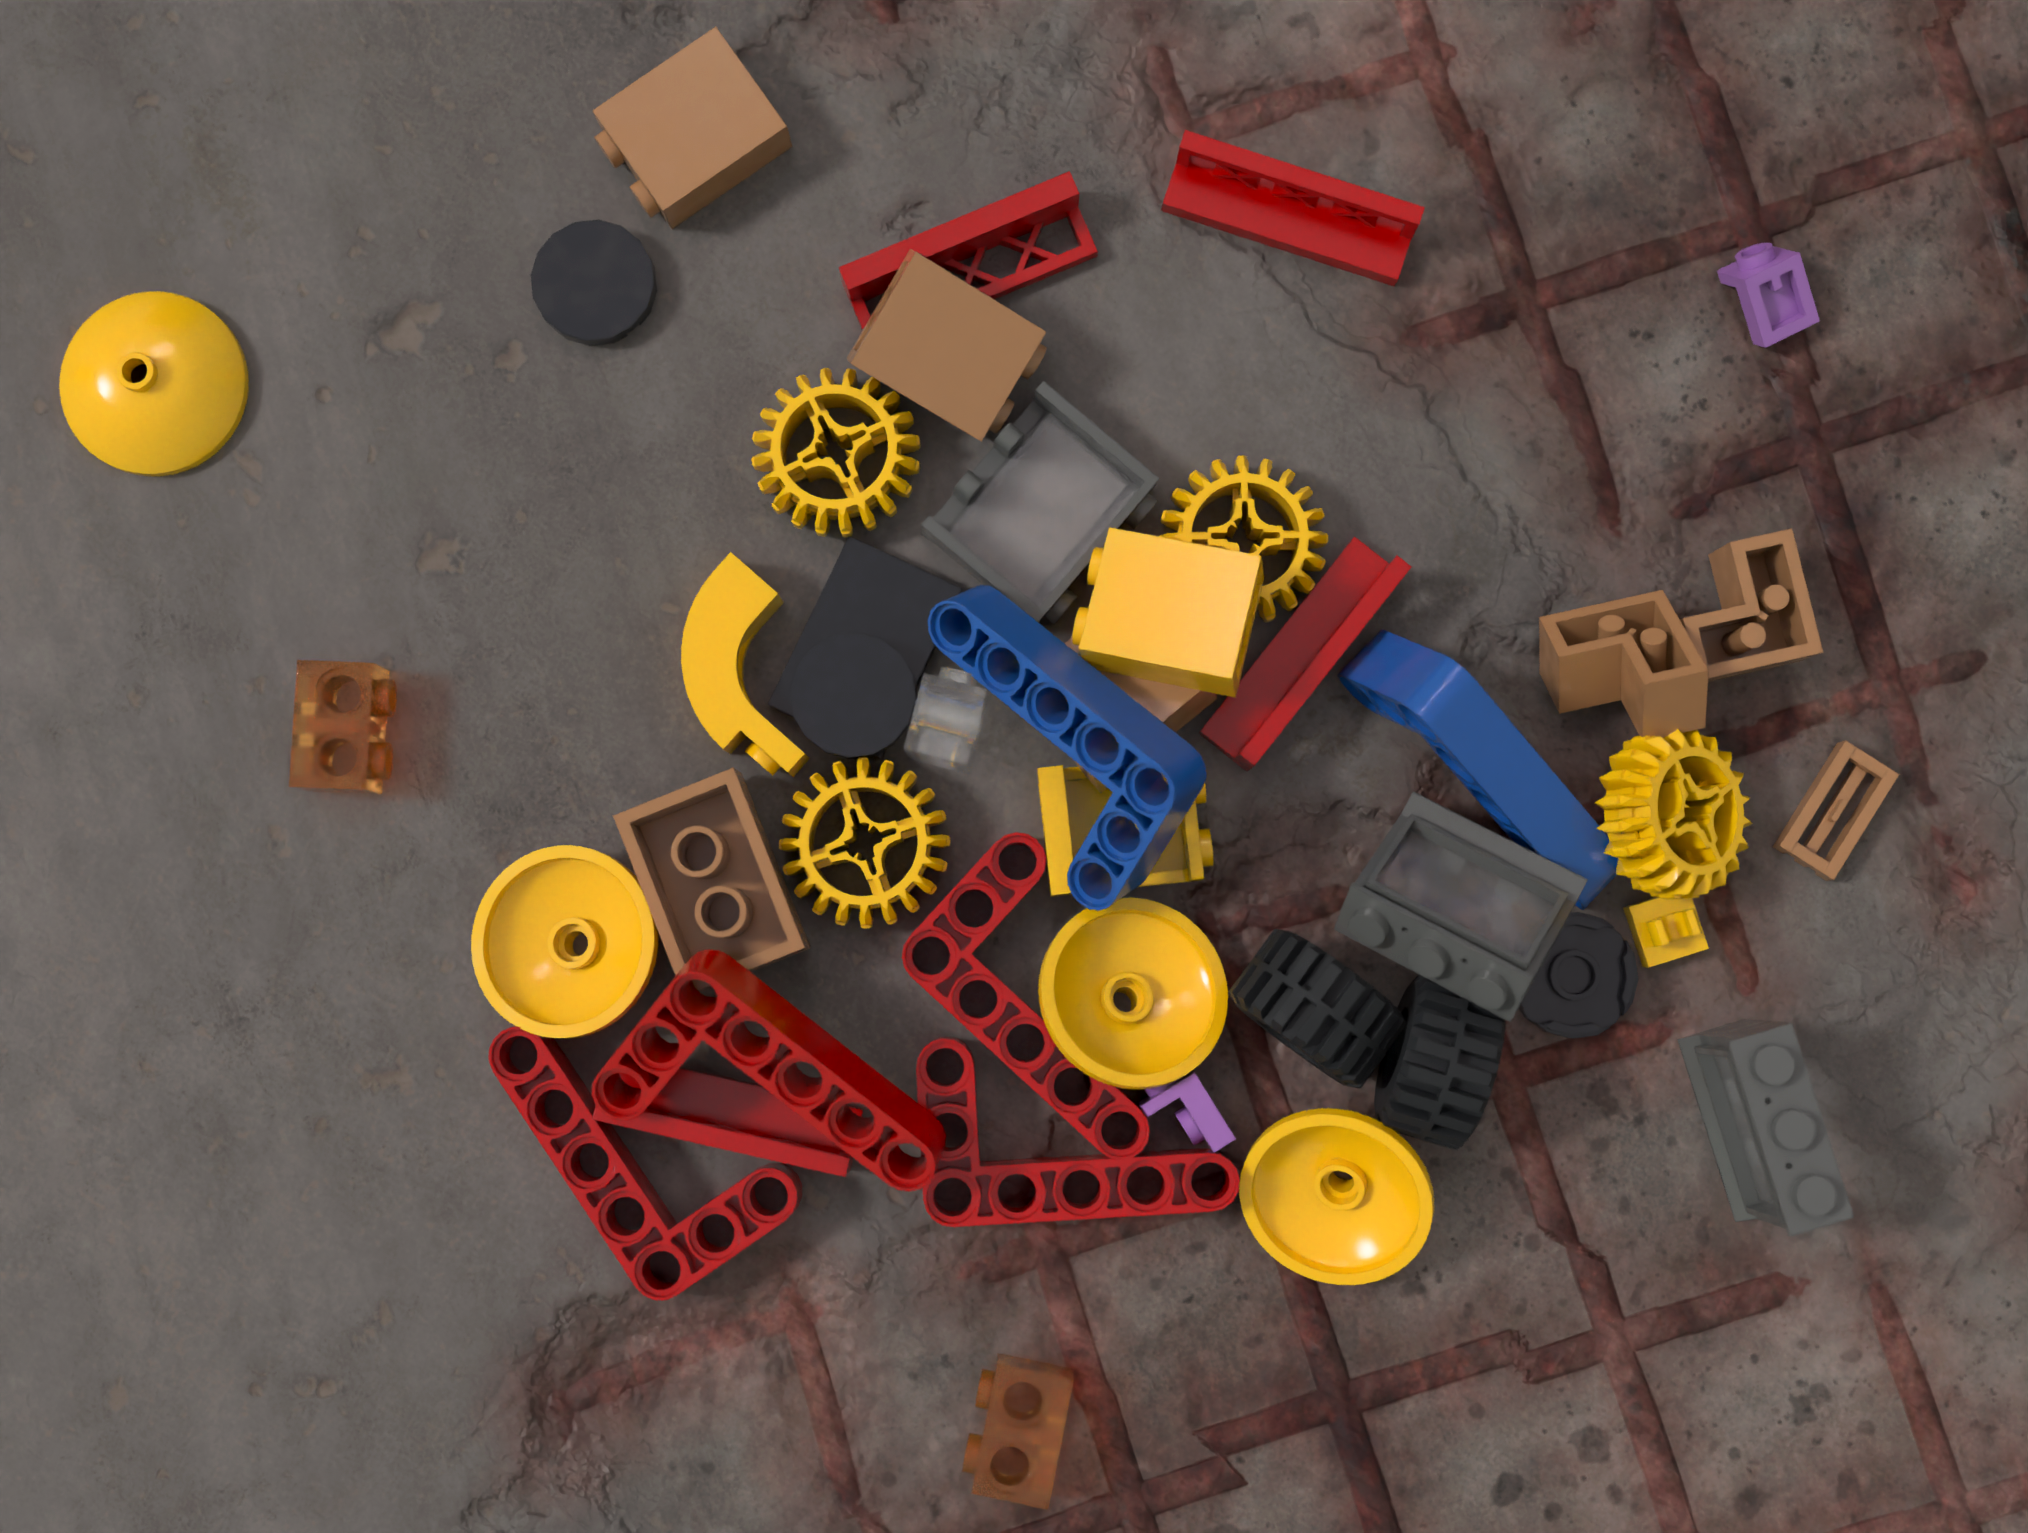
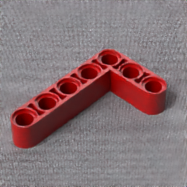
[902,832,1150,1160]
[592,949,946,1192]
[489,1026,802,1300]
[916,1036,1240,1227]

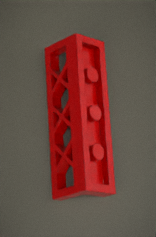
[1161,130,1425,286]
[838,171,1098,331]
[1198,536,1412,772]
[592,1067,865,1177]

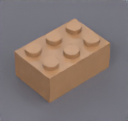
[613,767,811,993]

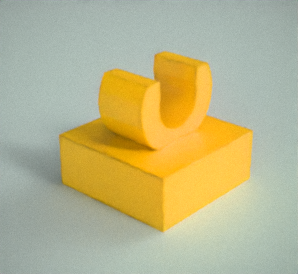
[1623,897,1709,968]

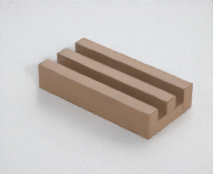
[1773,740,1900,881]

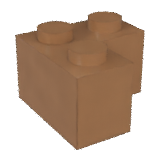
[1680,528,1823,682]
[1539,590,1708,738]

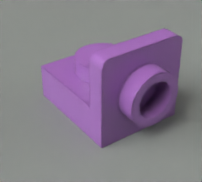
[1717,243,1820,348]
[1138,1071,1236,1152]

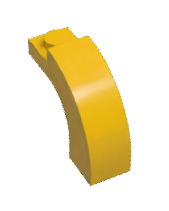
[681,552,810,777]

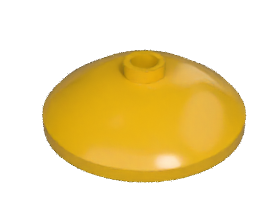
[59,291,249,476]
[471,845,658,1038]
[1038,897,1228,1089]
[1239,1108,1434,1285]

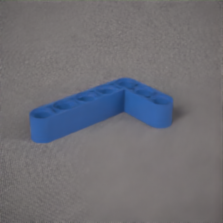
[928,585,1206,911]
[1337,630,1618,910]

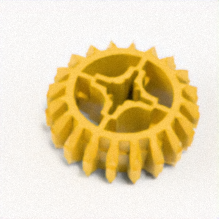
[751,368,921,537]
[1159,455,1328,623]
[1594,729,1753,899]
[779,757,951,929]

